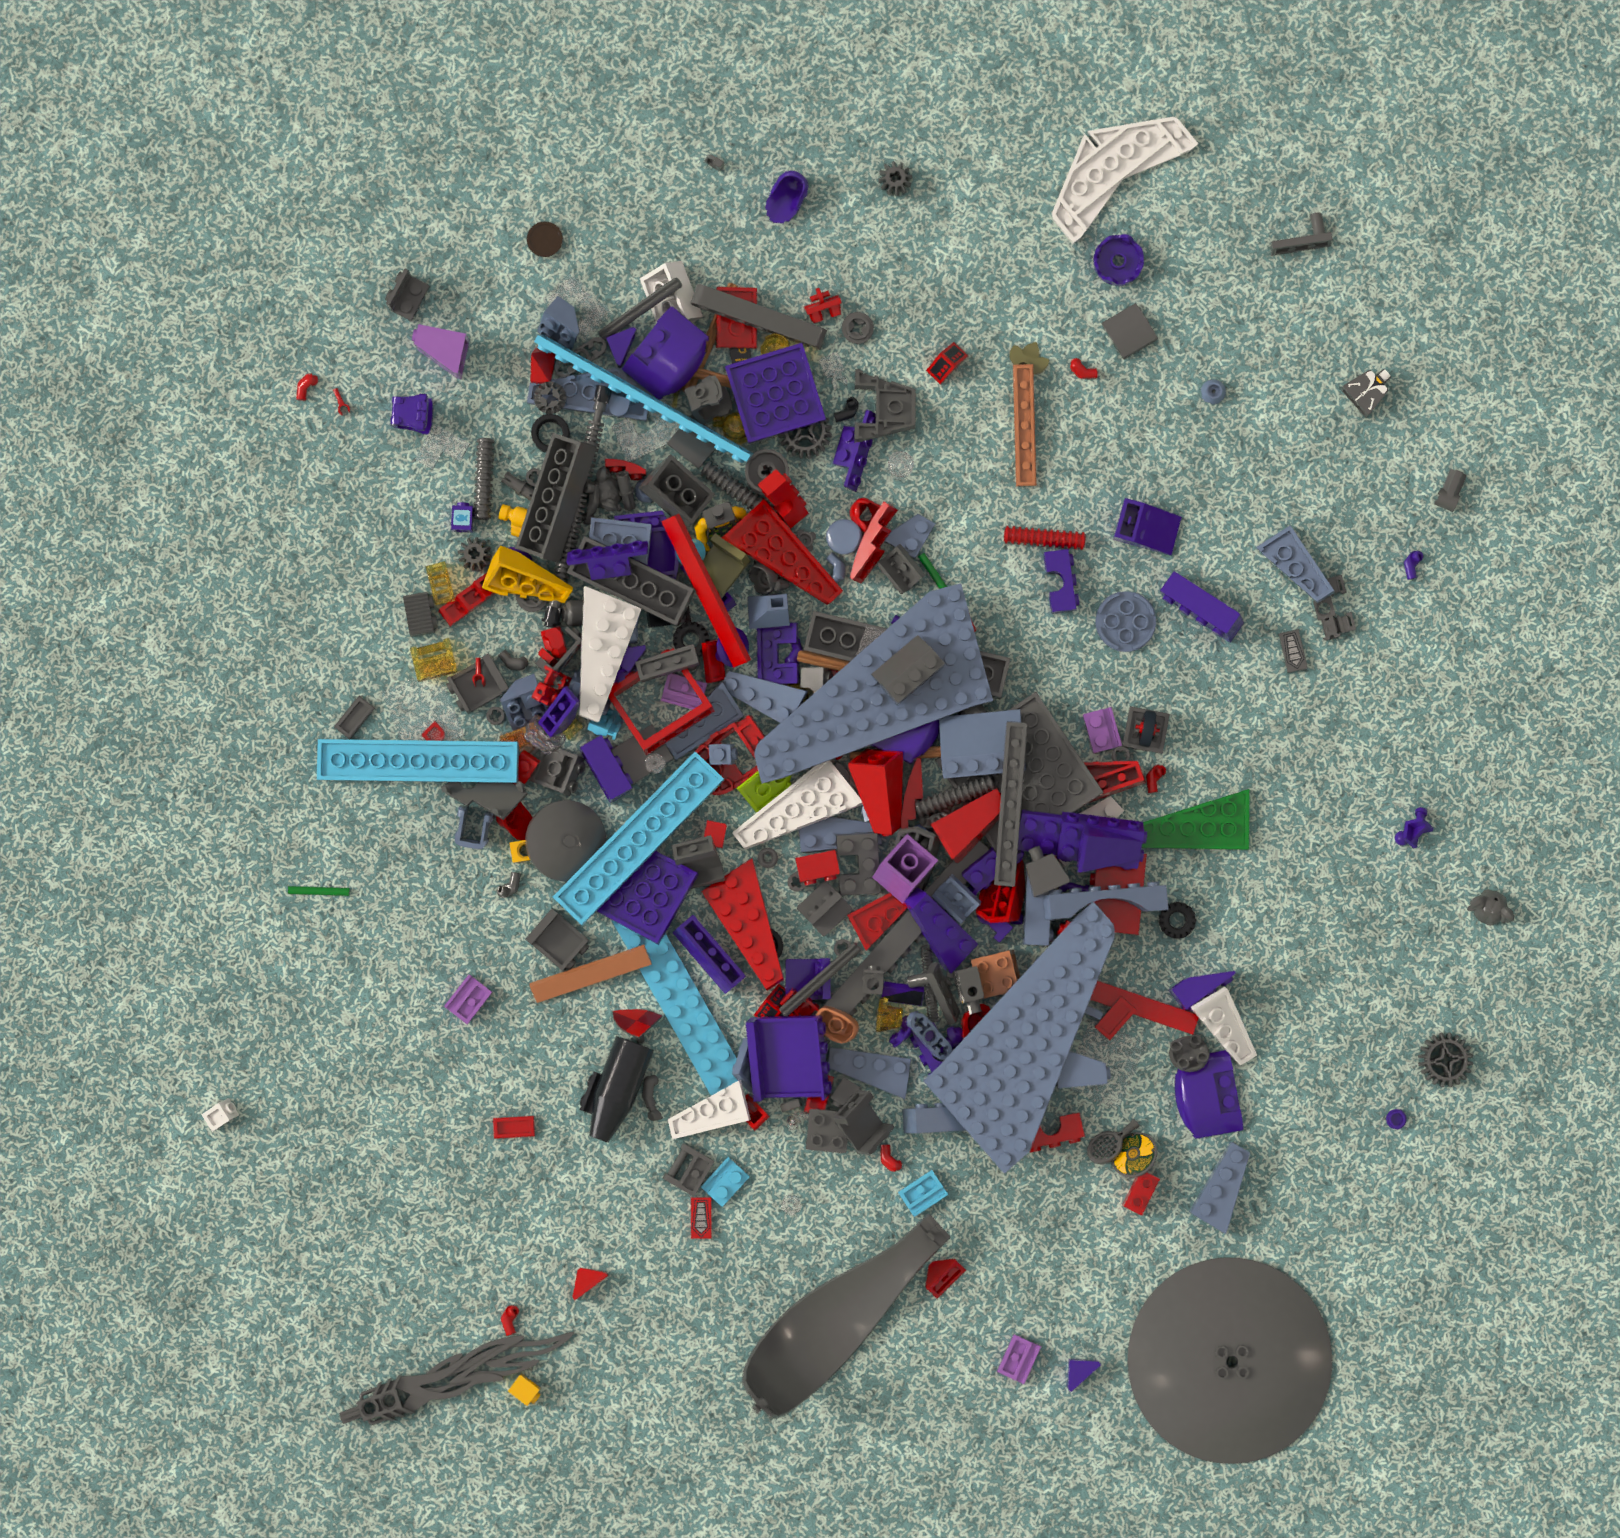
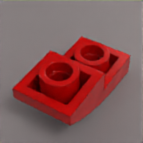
[605,459,647,480]

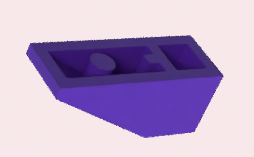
[538,686,579,738]

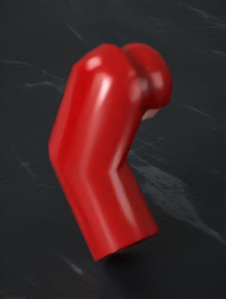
[1070,358,1097,379]
[296,373,318,401]

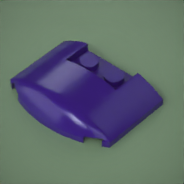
[622,306,709,400]
[614,511,679,579]
[872,719,940,764]
[1175,1050,1244,1139]

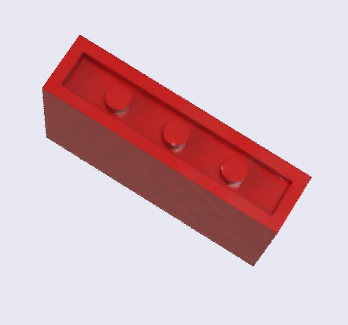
[1087,854,1147,935]

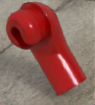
[1146,765,1166,793]
[880,1144,902,1172]
[501,1305,519,1336]

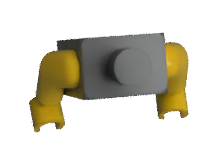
[695,502,747,552]

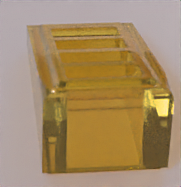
[425,561,455,605]

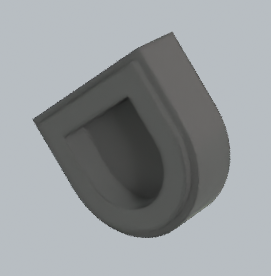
[780,1098,802,1113]

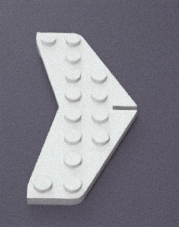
[1052,117,1198,244]

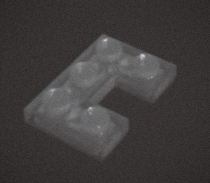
[542,272,614,342]
[611,400,679,462]

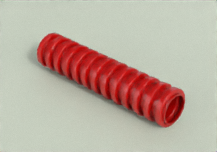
[1004,526,1086,550]

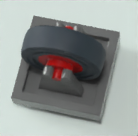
[1122,706,1170,754]

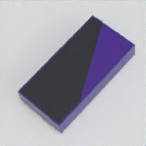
[881,981,924,1006]

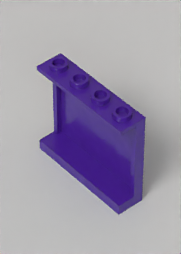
[746,1015,832,1102]

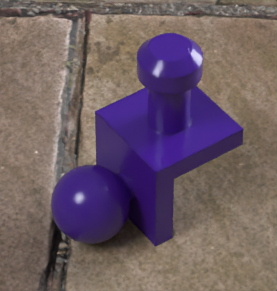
[1395,807,1433,849]

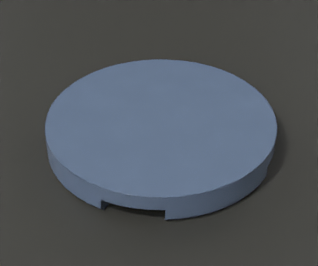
[1095,591,1156,652]

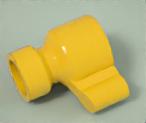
[498,504,528,537]

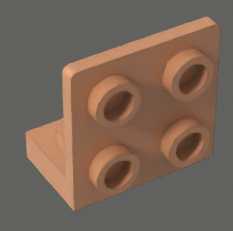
[971,950,1021,999]

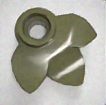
[1009,342,1049,374]

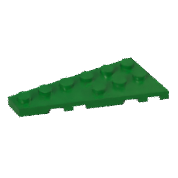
[1142,789,1250,850]

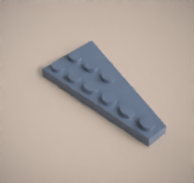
[527,367,651,422]

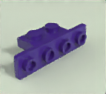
[833,410,876,492]
[567,540,648,580]
[962,847,1024,896]

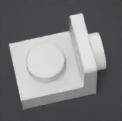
[202,1098,239,1132]

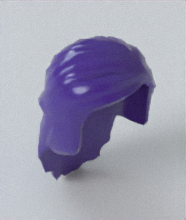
[765,171,809,224]

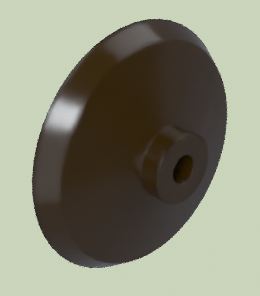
[527,221,563,257]

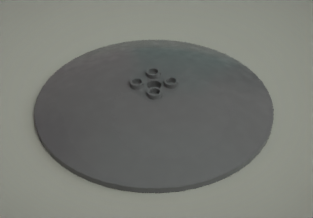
[1127,1257,1332,1464]

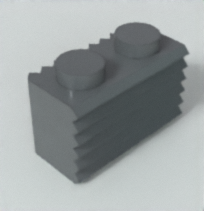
[403,592,438,637]

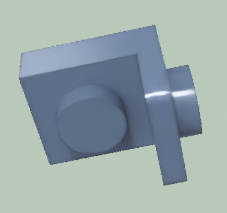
[709,743,738,765]

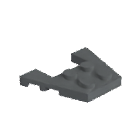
[854,369,916,443]

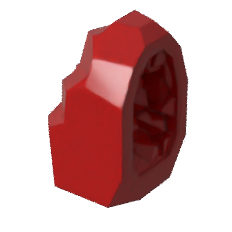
[541,627,568,659]

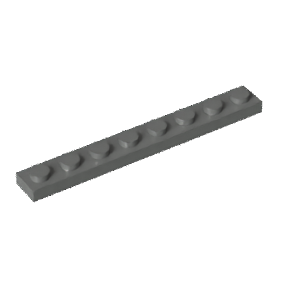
[994,721,1028,887]

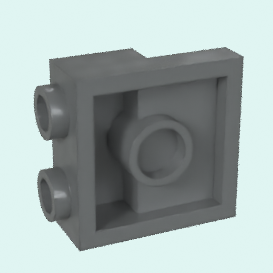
[529,743,585,796]

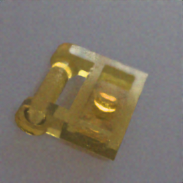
[410,638,458,682]

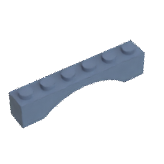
[1043,882,1168,920]

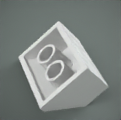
[640,261,703,323]

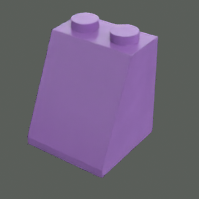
[412,324,469,380]
[872,834,938,904]

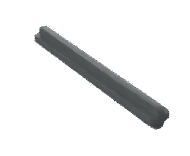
[599,278,682,340]
[779,943,861,1016]

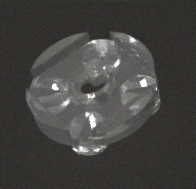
[524,715,566,755]

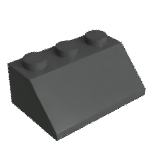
[639,454,715,526]
[871,635,945,706]

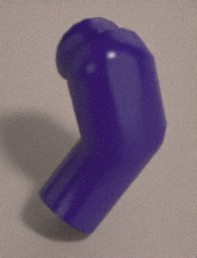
[1404,551,1423,580]

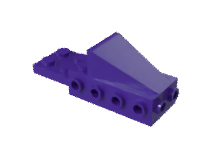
[1018,810,1147,873]

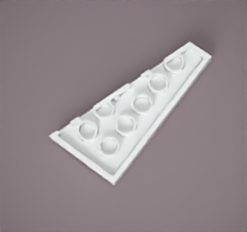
[579,586,641,723]
[732,760,863,850]

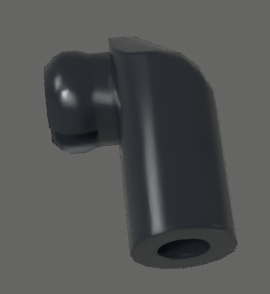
[834,397,859,423]

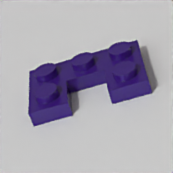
[757,623,799,684]

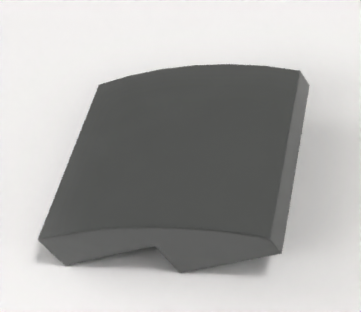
[1101,303,1158,360]
[667,414,716,469]

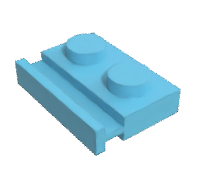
[587,708,624,740]
[701,1157,750,1207]
[898,1170,948,1217]

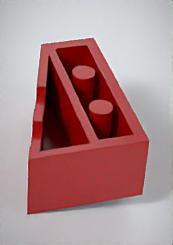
[1084,761,1146,803]

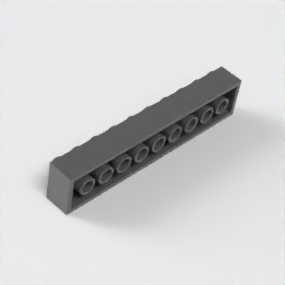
[803,611,1011,700]

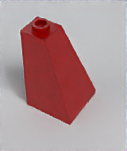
[848,749,903,836]
[931,788,1001,863]

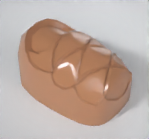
[816,1006,859,1044]

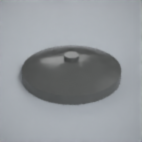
[525,800,606,882]

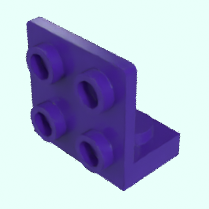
[785,958,831,1000]

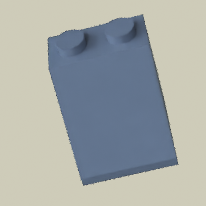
[1056,1051,1111,1088]

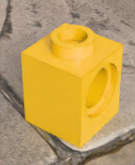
[510,840,530,863]
[508,1373,541,1406]

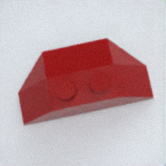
[976,860,1025,923]

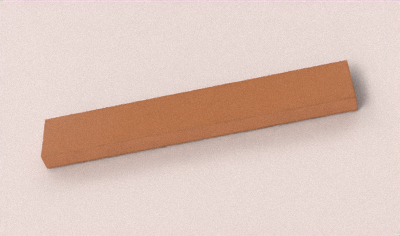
[1013,364,1036,486]
[530,945,652,1003]

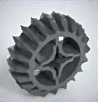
[778,412,832,459]
[1418,1032,1473,1087]

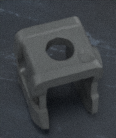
[684,375,733,424]

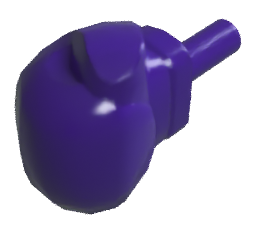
[940,1026,963,1053]

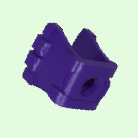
[390,394,434,435]

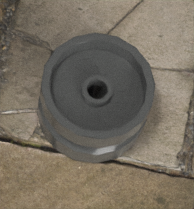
[745,449,789,496]

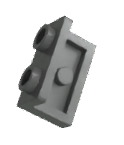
[877,544,926,594]

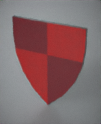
[612,1009,663,1044]

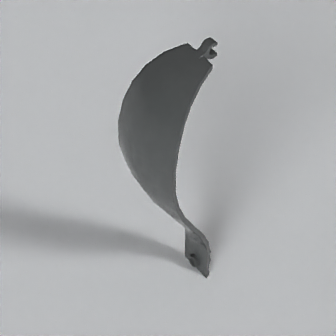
[742,1213,951,1419]

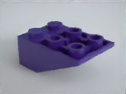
[1113,498,1182,556]
[1169,971,1236,1011]

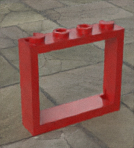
[608,648,715,756]

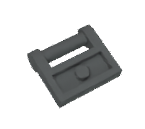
[663,1143,715,1197]

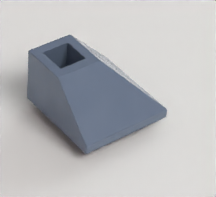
[537,296,579,350]
[747,593,790,629]
[500,674,548,731]

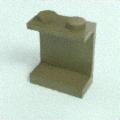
[688,533,750,599]

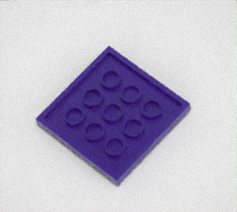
[725,343,826,444]
[596,851,699,945]

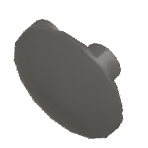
[1169,1034,1210,1072]

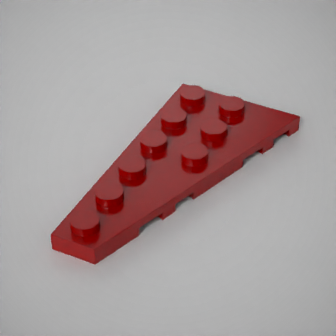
[721,499,843,605]
[701,858,784,991]

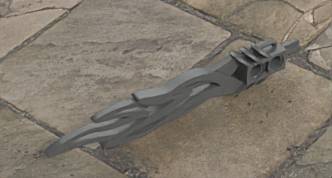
[339,1332,574,1425]

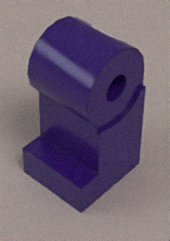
[977,915,1013,943]

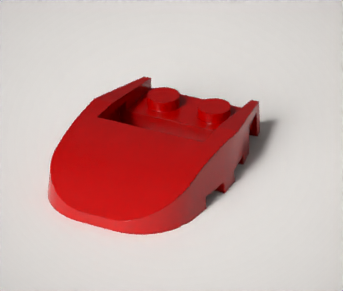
[694,715,765,795]

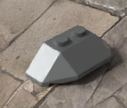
[894,826,941,891]

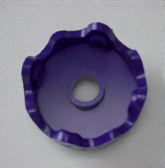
[1093,234,1144,286]

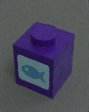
[451,502,474,533]

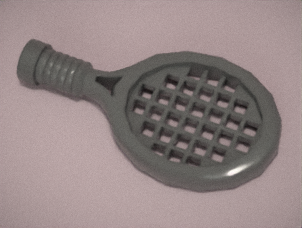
[1087,1119,1140,1165]

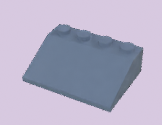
[939,709,1026,779]

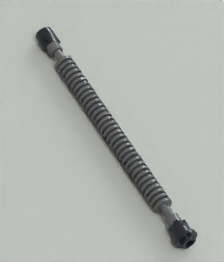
[541,385,612,628]

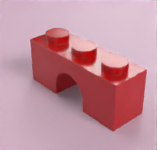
[757,469,809,529]
[1029,1112,1085,1153]

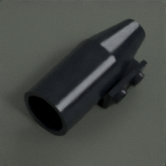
[579,1036,654,1143]

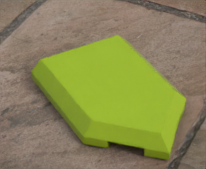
[737,771,792,813]

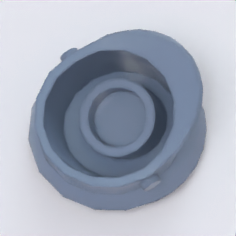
[826,519,863,554]

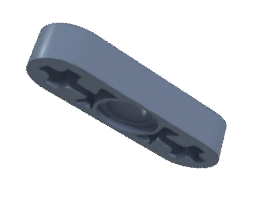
[907,1011,952,1060]

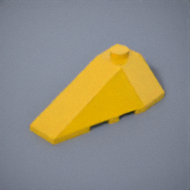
[482,545,573,603]

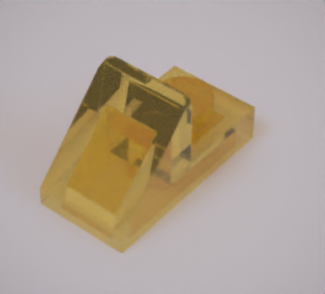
[876,997,903,1032]

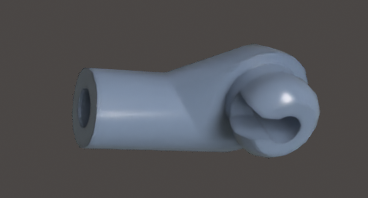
[826,552,845,583]

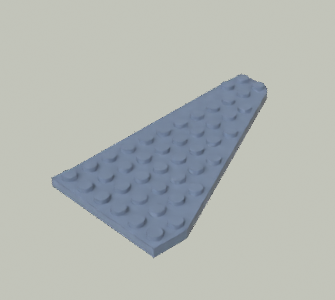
[755,583,993,784]
[923,902,1115,1174]

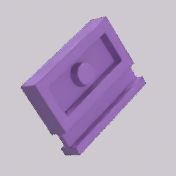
[661,673,708,710]
[1083,707,1122,754]
[444,974,493,1025]
[997,1334,1041,1384]

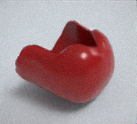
[849,497,881,533]

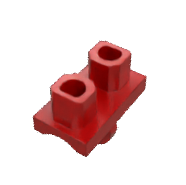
[804,288,842,323]

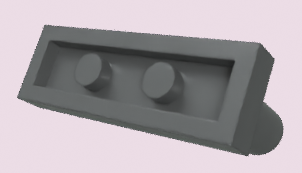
[1270,212,1333,256]
[635,644,700,682]
[907,962,961,1025]

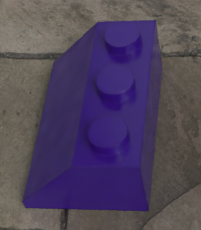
[580,735,633,804]

